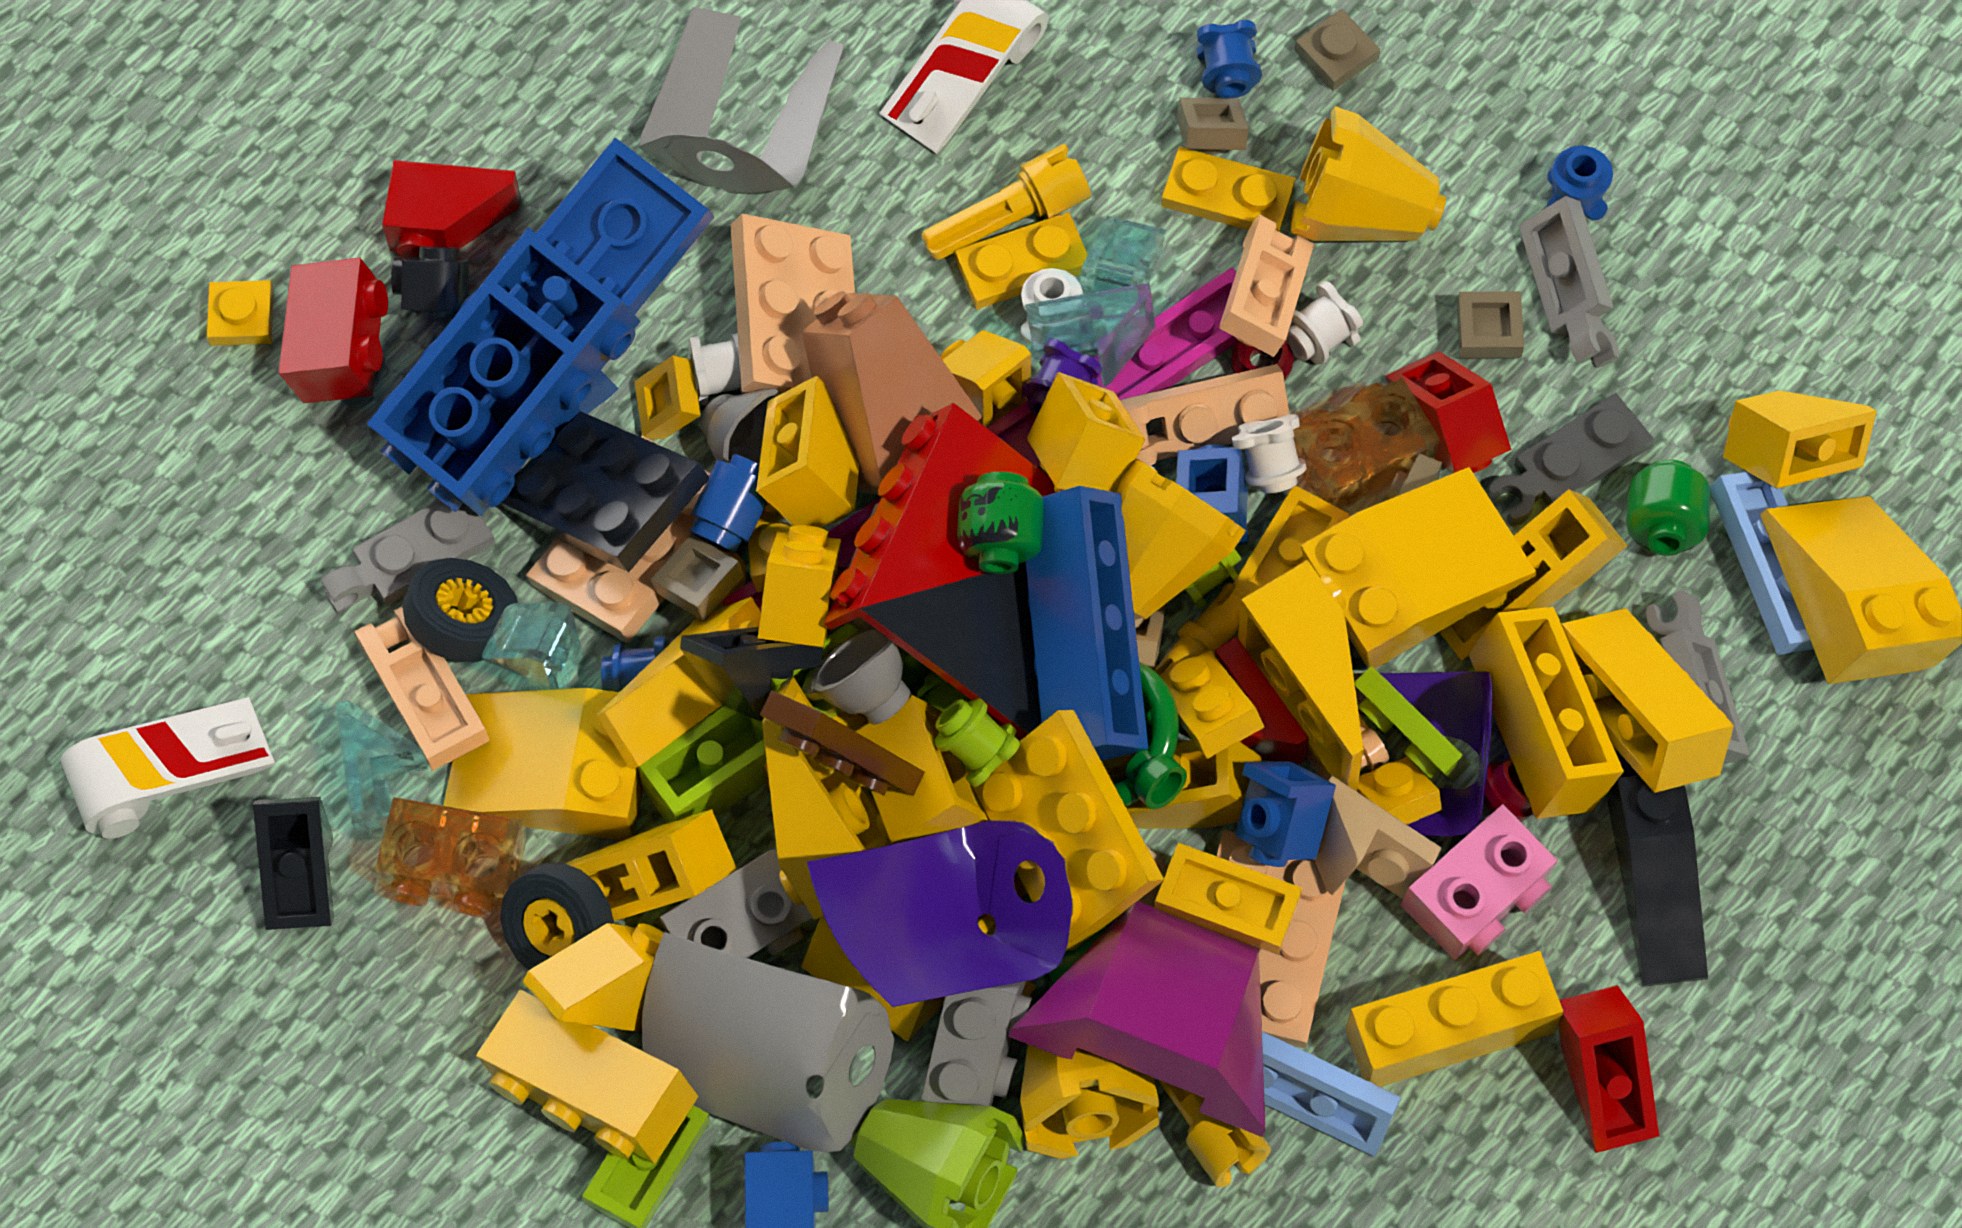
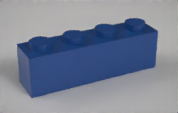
[1026,486,1148,761]

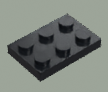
[501,411,709,572]

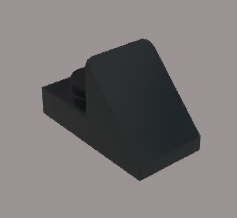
[680,627,824,722]
[253,797,334,930]

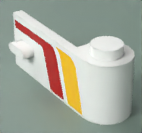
[879,0,1049,154]
[60,697,275,839]

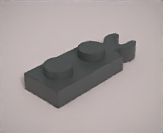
[1487,393,1654,526]

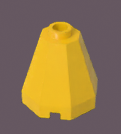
[1290,106,1446,241]
[1116,459,1246,619]
[1020,1044,1159,1159]

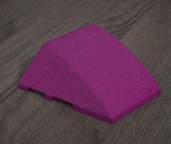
[1008,901,1266,1137]

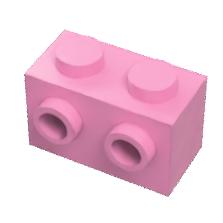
[1400,804,1558,961]

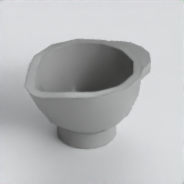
[701,388,782,465]
[802,626,910,725]

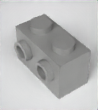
[654,848,813,958]
[921,981,1032,1106]

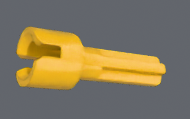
[922,143,1092,260]
[1157,1079,1271,1188]

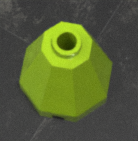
[850,1099,1025,1228]

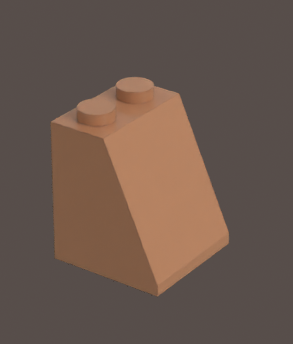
[802,291,982,495]

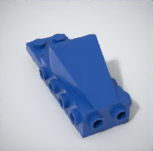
[367,138,714,516]

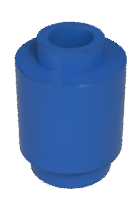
[689,454,767,554]

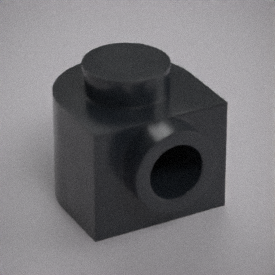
[391,246,469,311]

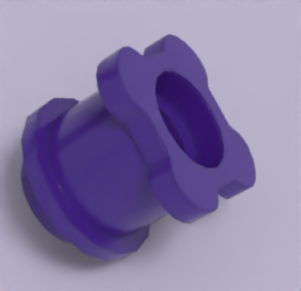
[1022,338,1103,416]

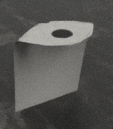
[638,7,844,193]
[642,932,894,1152]

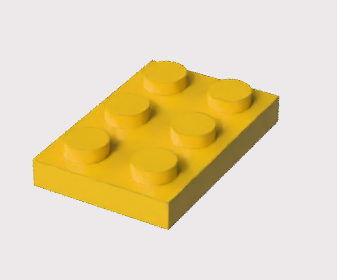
[972,710,1164,951]

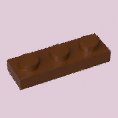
[760,690,925,796]

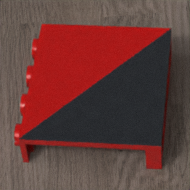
[823,402,1056,741]

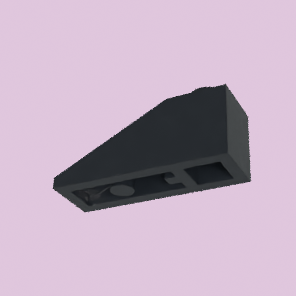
[1607,775,1708,987]

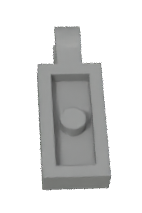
[1518,196,1619,368]
[321,500,495,614]
[1646,591,1750,764]

